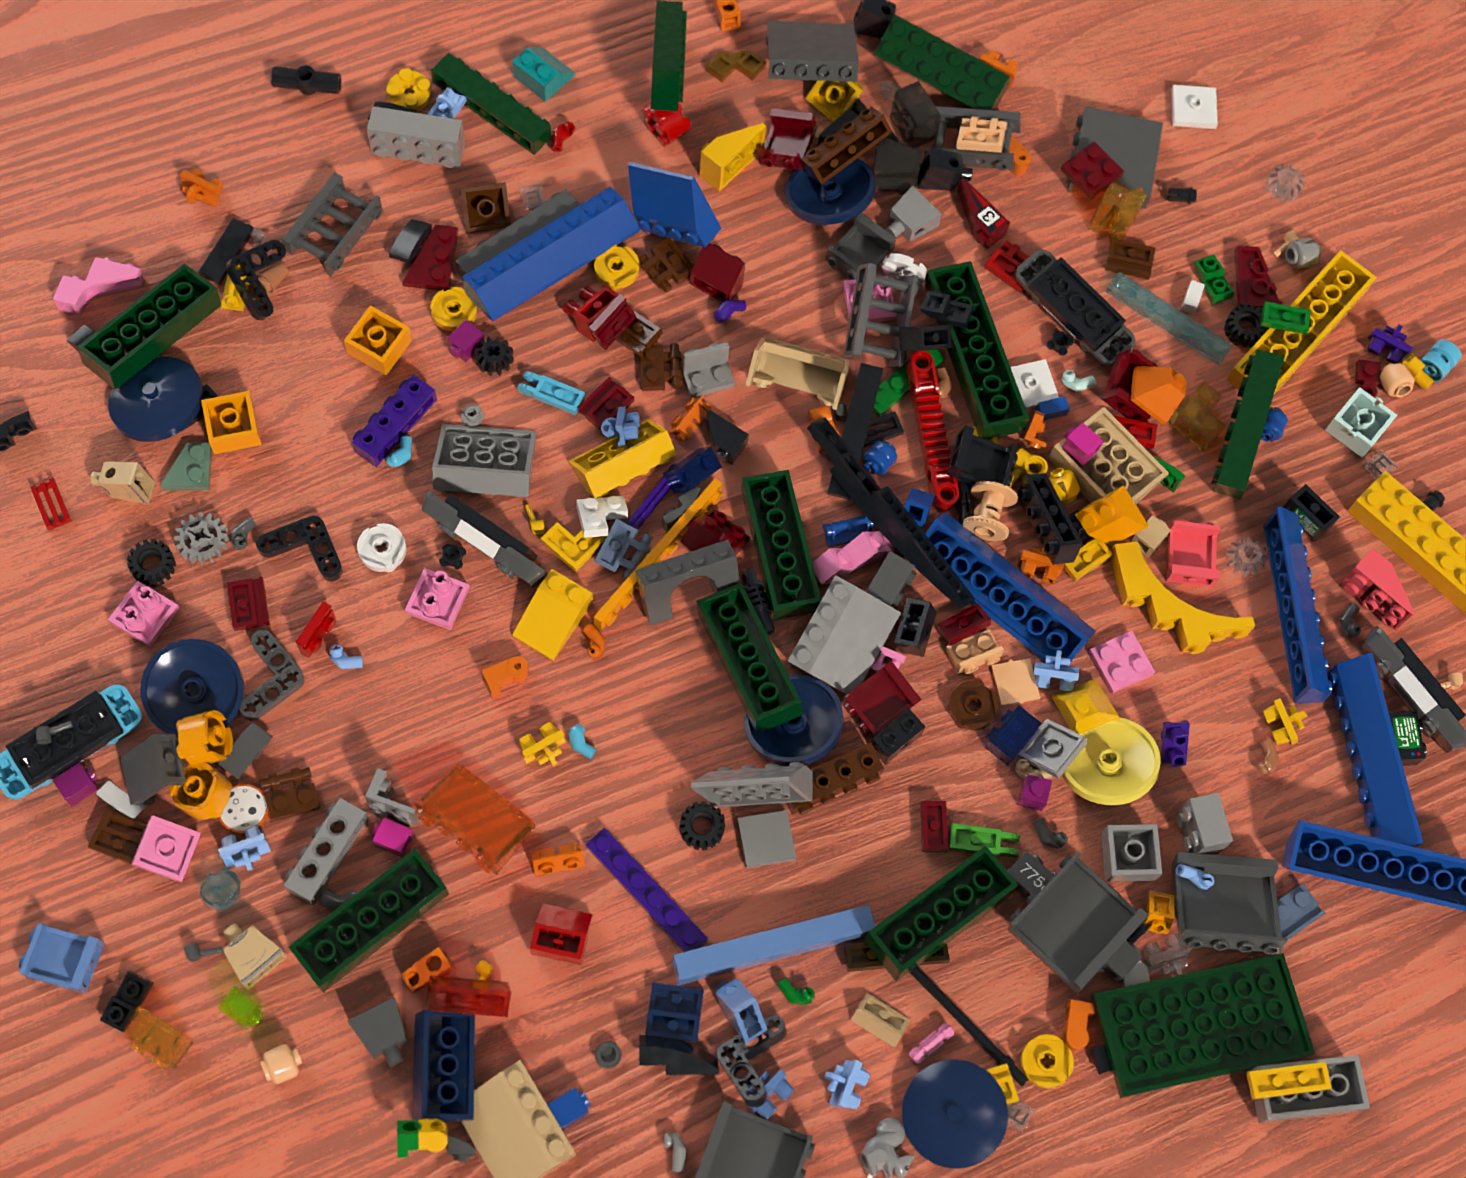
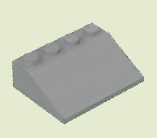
[432,424,536,497]
[788,575,901,694]
[691,762,813,807]

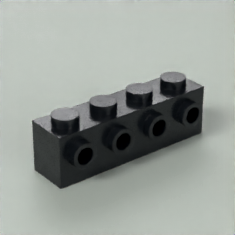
[1017,473,1083,565]

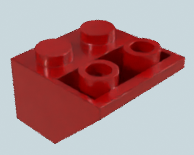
[530,904,593,965]

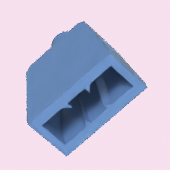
[715,979,768,1044]

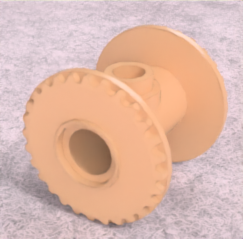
[963,481,1018,541]

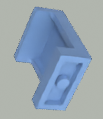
[19,922,105,994]

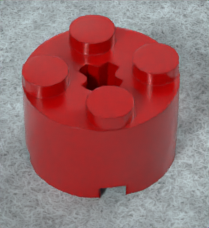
[641,102,691,147]

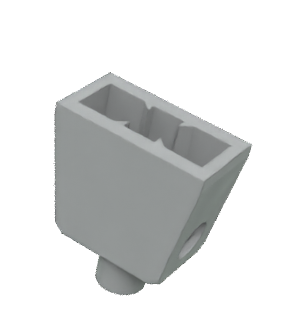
[886,186,942,241]

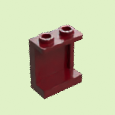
[756,108,818,170]
[1101,348,1158,421]
[843,661,922,737]

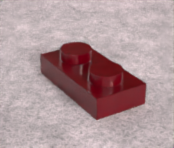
[937,603,991,646]
[920,801,949,852]

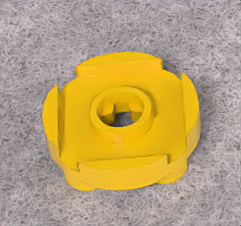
[386,68,431,111]
[594,245,639,290]
[431,287,477,332]
[1020,1034,1074,1089]

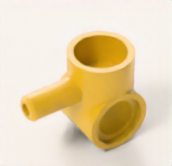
[1009,448,1048,488]

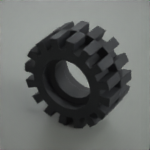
[1224,303,1269,348]
[127,539,176,587]
[679,801,725,850]

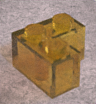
[1169,381,1226,452]

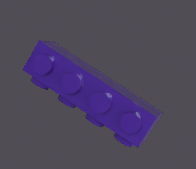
[352,374,437,468]

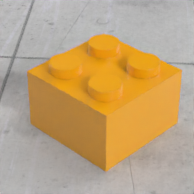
[344,305,412,375]
[201,391,262,455]

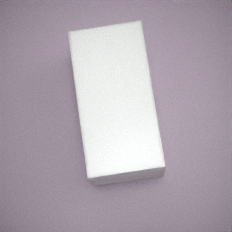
[1180,280,1205,314]

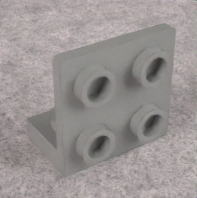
[682,342,735,399]
[365,768,419,827]

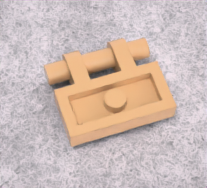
[957,116,1007,153]

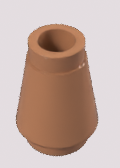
[256,263,289,293]

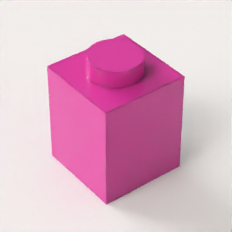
[1062,422,1104,466]
[372,817,414,858]

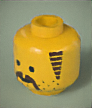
[1048,467,1080,504]

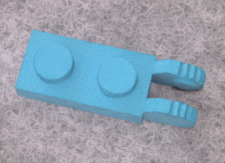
[517,371,585,416]

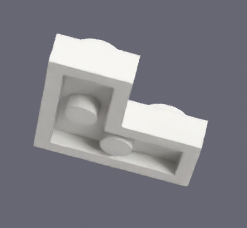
[576,496,628,538]

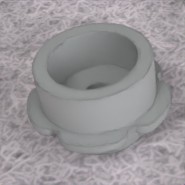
[460,405,484,427]

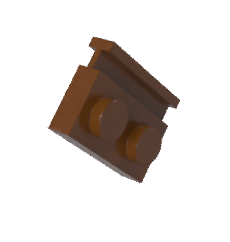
[1105,238,1155,280]
[616,311,663,357]

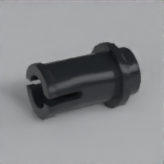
[1168,187,1197,205]
[1423,490,1445,511]

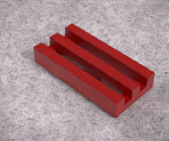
[30,478,72,531]

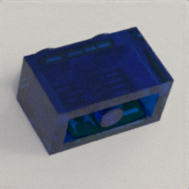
[663,447,722,494]
[985,705,1042,766]

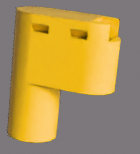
[1402,353,1434,391]

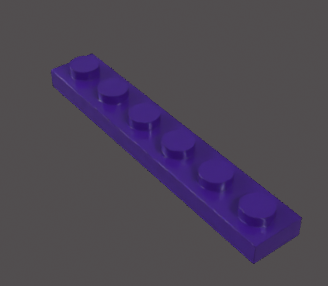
[586,828,708,952]

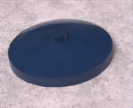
[786,158,876,225]
[108,357,204,442]
[140,639,244,738]
[744,674,844,766]
[902,1059,1008,1169]

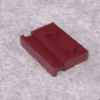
[588,294,636,350]
[578,377,634,430]
[227,576,270,631]

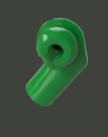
[776,977,815,1005]

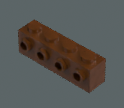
[800,106,893,185]
[787,742,884,815]

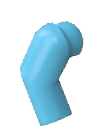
[386,436,412,467]
[568,724,597,760]

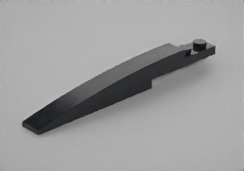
[807,417,975,609]

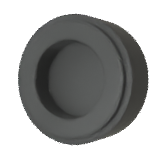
[595,1041,621,1069]

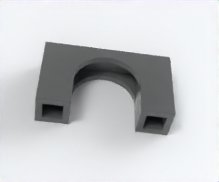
[636,540,740,626]

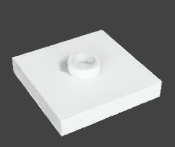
[1171,85,1218,129]
[1011,359,1059,410]

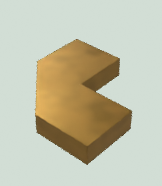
[705,50,767,82]

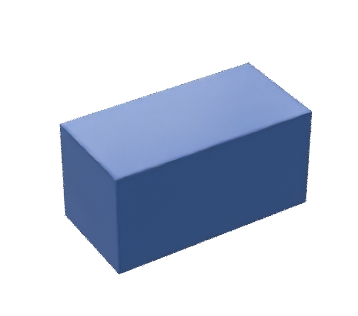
[1035,396,1070,420]

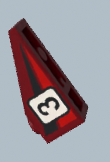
[957,178,1010,249]

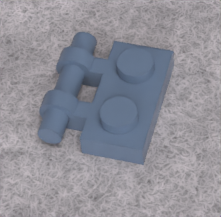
[594,519,653,578]

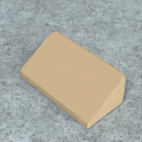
[851,992,911,1047]

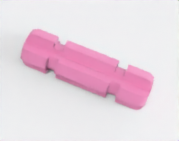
[908,1022,954,1064]

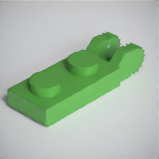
[949,823,1020,858]

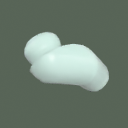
[1062,370,1096,392]

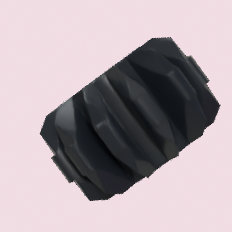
[474,336,514,377]

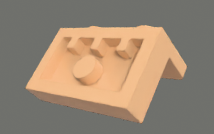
[945,629,1004,675]

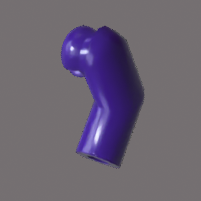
[714,300,746,323]

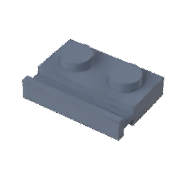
[1277,883,1325,940]

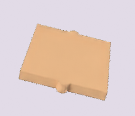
[991,658,1040,706]

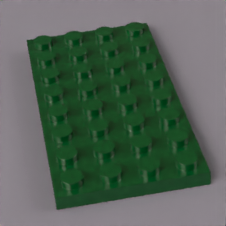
[1091,953,1315,1098]

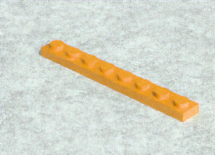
[594,478,723,631]

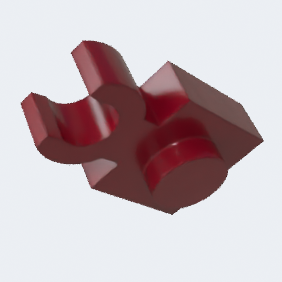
[1355,359,1381,398]

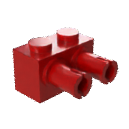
[563,286,619,342]

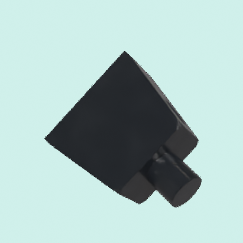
[852,0,896,39]
[917,147,973,191]

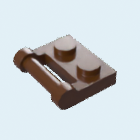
[88,806,148,864]

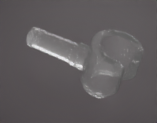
[250,228,267,260]

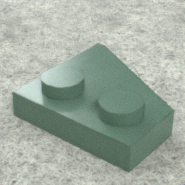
[161,443,212,491]

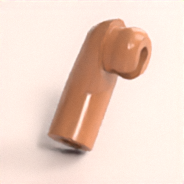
[936,367,952,398]
[1258,739,1279,775]

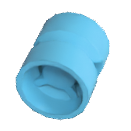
[1420,339,1462,383]

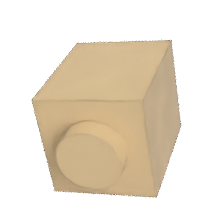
[1131,515,1171,558]

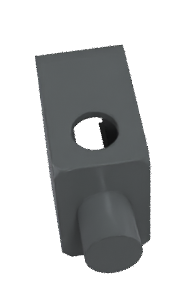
[348,997,408,1067]

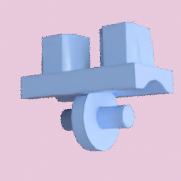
[427,87,467,119]
[1034,650,1079,692]
[218,826,271,871]
[824,1060,871,1109]

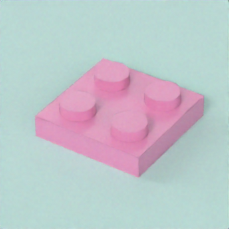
[1088,631,1155,694]
[131,815,201,882]

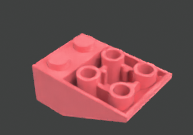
[1340,548,1415,631]

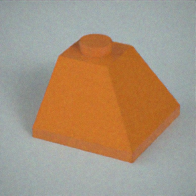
[1131,366,1186,425]

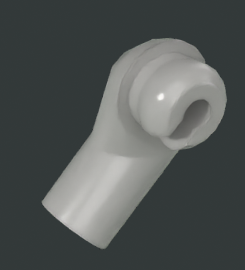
[664,1132,686,1172]

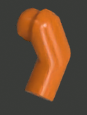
[583,623,606,659]

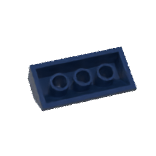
[412,1010,475,1122]

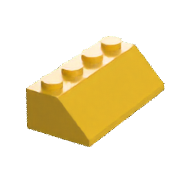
[568,419,677,498]

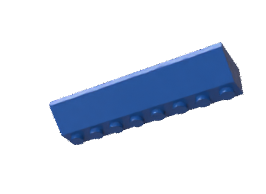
[462,186,640,322]
[1263,507,1332,704]
[925,512,1096,666]
[1328,653,1424,847]
[1281,820,1466,911]

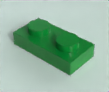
[1261,301,1311,334]

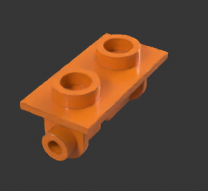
[668,395,711,442]
[531,843,585,876]

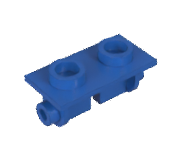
[822,515,874,547]

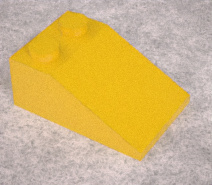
[699,123,766,192]
[512,569,593,661]

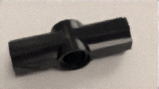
[271,65,342,95]

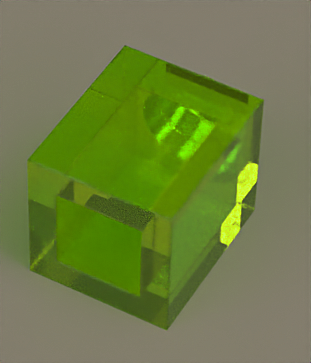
[218,986,263,1030]

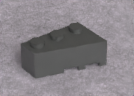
[866,551,917,608]

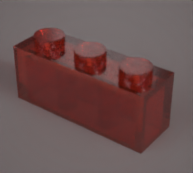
[426,975,511,1017]

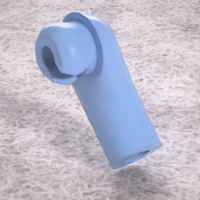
[329,644,363,669]
[1176,864,1214,890]

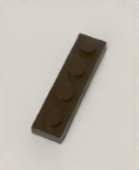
[844,942,950,972]

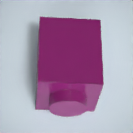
[447,320,484,362]
[53,763,98,806]
[1017,774,1052,811]

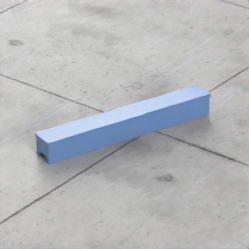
[672,905,877,986]

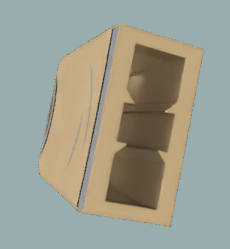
[90,461,155,504]
[223,923,287,990]

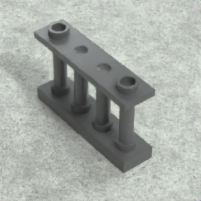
[924,106,1021,170]
[282,172,383,277]
[843,263,918,368]

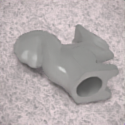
[860,1117,915,1178]

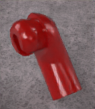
[551,121,575,152]

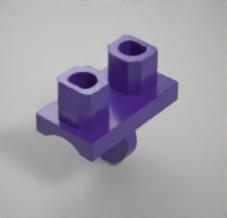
[1367,324,1413,364]
[1160,720,1190,767]

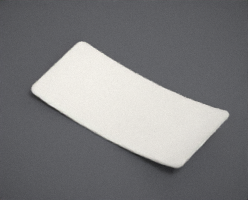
[96,781,147,818]

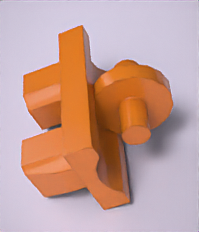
[979,49,1018,87]
[180,169,223,207]
[1017,546,1065,585]

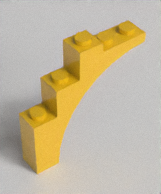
[1111,541,1255,654]

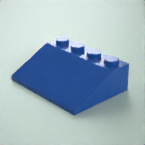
[628,162,722,247]

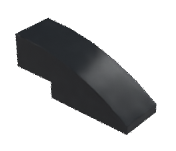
[639,1035,719,1075]

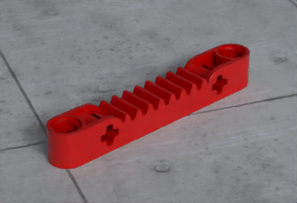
[906,350,959,512]

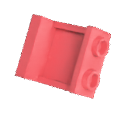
[1166,519,1220,587]

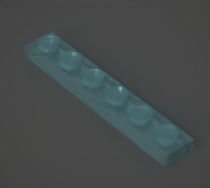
[1106,272,1234,366]

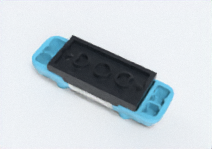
[0,685,143,800]

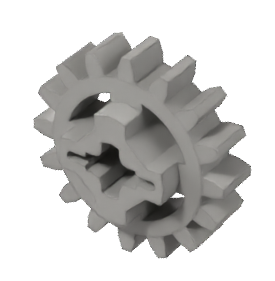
[174,512,229,565]

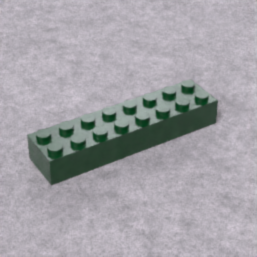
[924,261,1029,440]

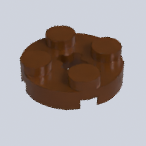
[948,681,999,731]

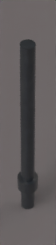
[910,966,1029,1087]

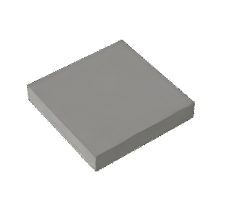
[1018,719,1088,779]
[737,810,797,869]

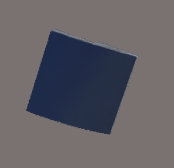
[645,983,704,1042]

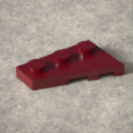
[402,225,458,291]
[1235,245,1283,311]

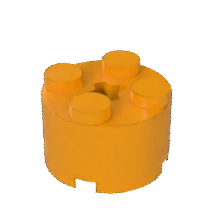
[176,710,233,766]
[169,762,232,820]

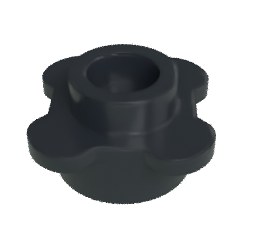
[1047,331,1074,356]
[439,544,466,569]

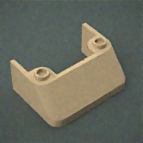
[746,338,850,410]

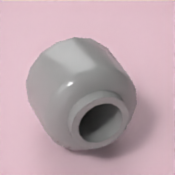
[1285,238,1321,269]

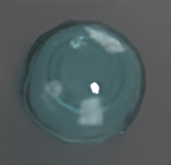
[200,869,241,910]

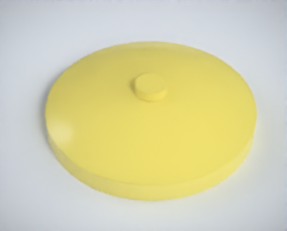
[1062,717,1160,805]

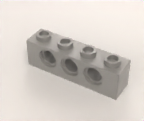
[284,798,369,906]

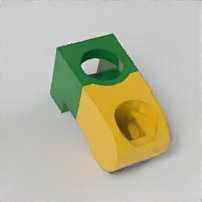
[397,1119,448,1158]

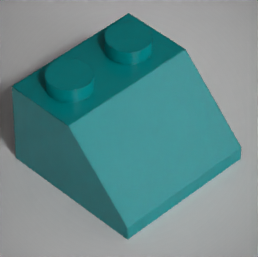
[512,47,575,102]

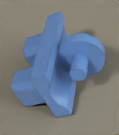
[601,407,641,447]
[748,1069,794,1120]

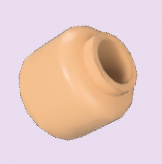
[1379,363,1415,397]
[260,1044,302,1084]

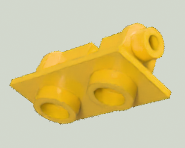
[220,265,250,311]

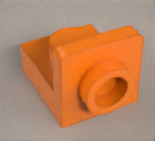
[1024,410,1048,449]

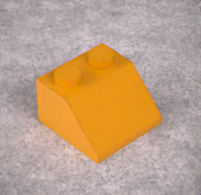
[1075,485,1149,546]

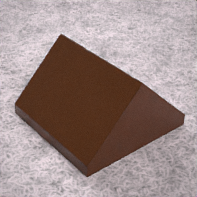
[460,182,511,233]

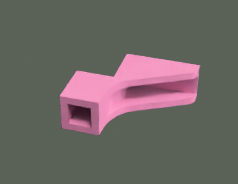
[53,257,145,316]
[812,531,899,585]

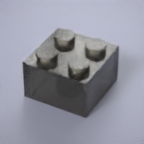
[890,81,941,150]

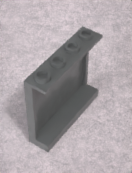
[766,21,859,82]
[1066,106,1163,208]
[1007,852,1149,994]
[1172,852,1288,954]
[695,1101,815,1178]

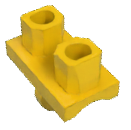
[1263,698,1308,745]
[519,722,565,767]

